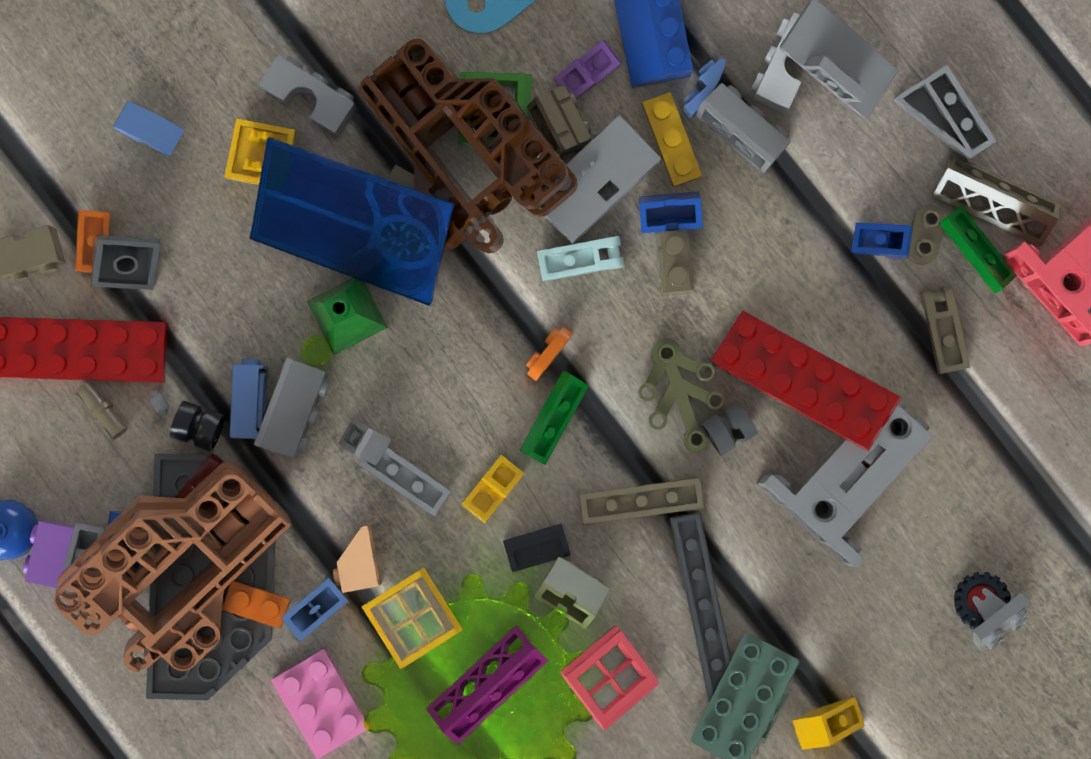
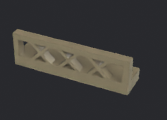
[932,154,1061,246]

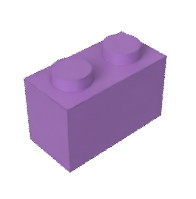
[23,520,74,588]

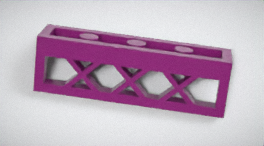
[426,625,549,744]

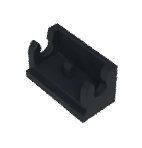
[503,523,571,572]

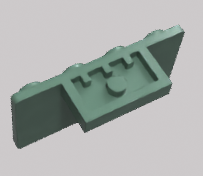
[690,633,800,759]

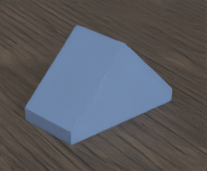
[281,578,348,641]

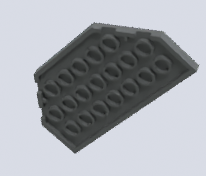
[146,454,276,700]

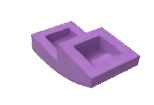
[554,40,623,99]

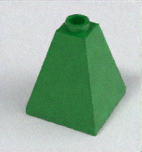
[307,276,388,355]

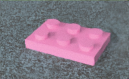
[271,648,371,759]

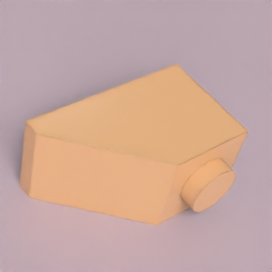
[333,525,381,593]

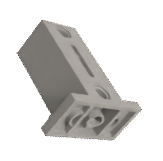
[757,401,933,568]

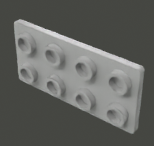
[780,0,898,118]

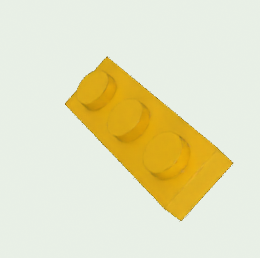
[642,92,702,188]

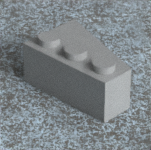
[893,64,997,161]

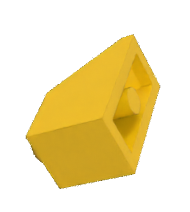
[792,697,865,750]

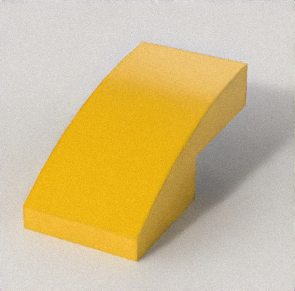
[461,455,525,524]

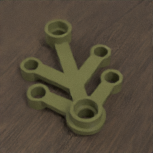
[639,339,725,452]

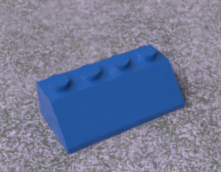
[614,0,693,88]

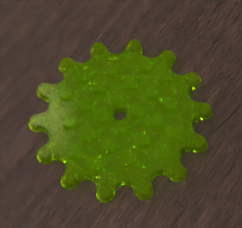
[361,573,593,759]

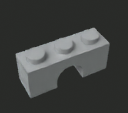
[258,55,357,138]

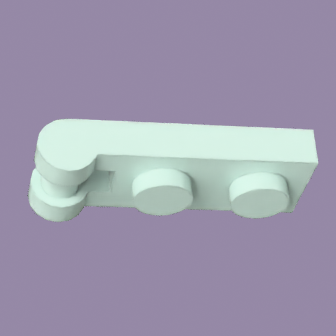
[537,236,625,282]

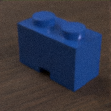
[639,191,703,233]

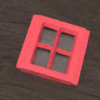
[560,625,660,730]

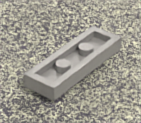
[359,447,452,516]

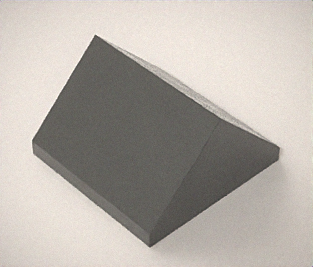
[91,235,161,290]

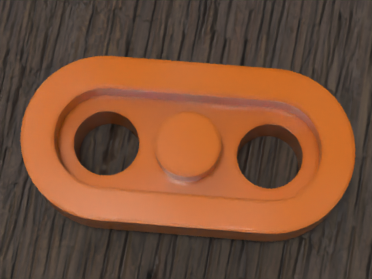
[526,327,573,381]

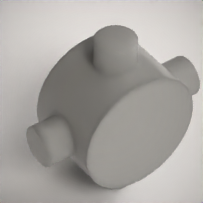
[150,390,169,415]

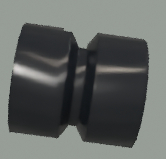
[170,401,225,452]

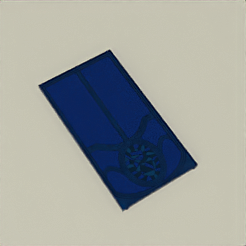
[250,138,454,306]

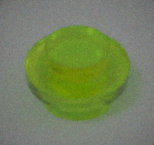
[301,336,332,366]

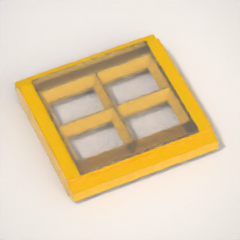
[362,567,463,670]

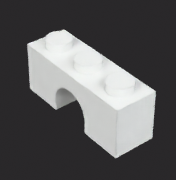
[751,12,801,115]

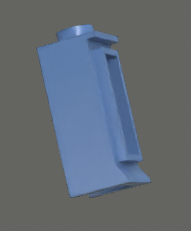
[230,359,268,439]

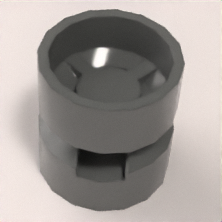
[701,401,758,456]

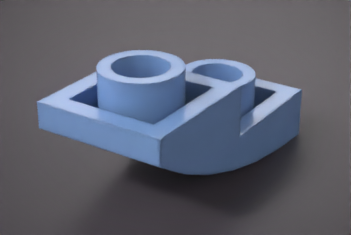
[682,58,726,120]
[113,101,185,157]

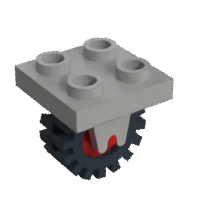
[954,572,1030,652]

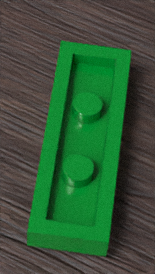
[939,205,1017,294]
[519,371,589,465]

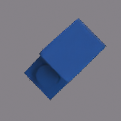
[851,223,913,260]

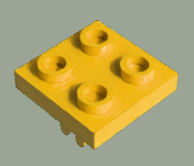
[224,118,297,190]

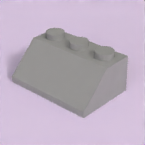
[696,83,791,174]
[254,358,331,458]

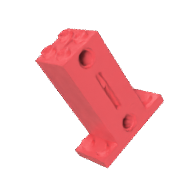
[1002,217,1091,346]

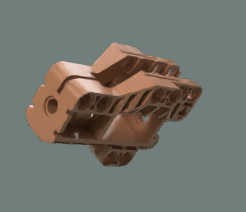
[54,461,292,672]

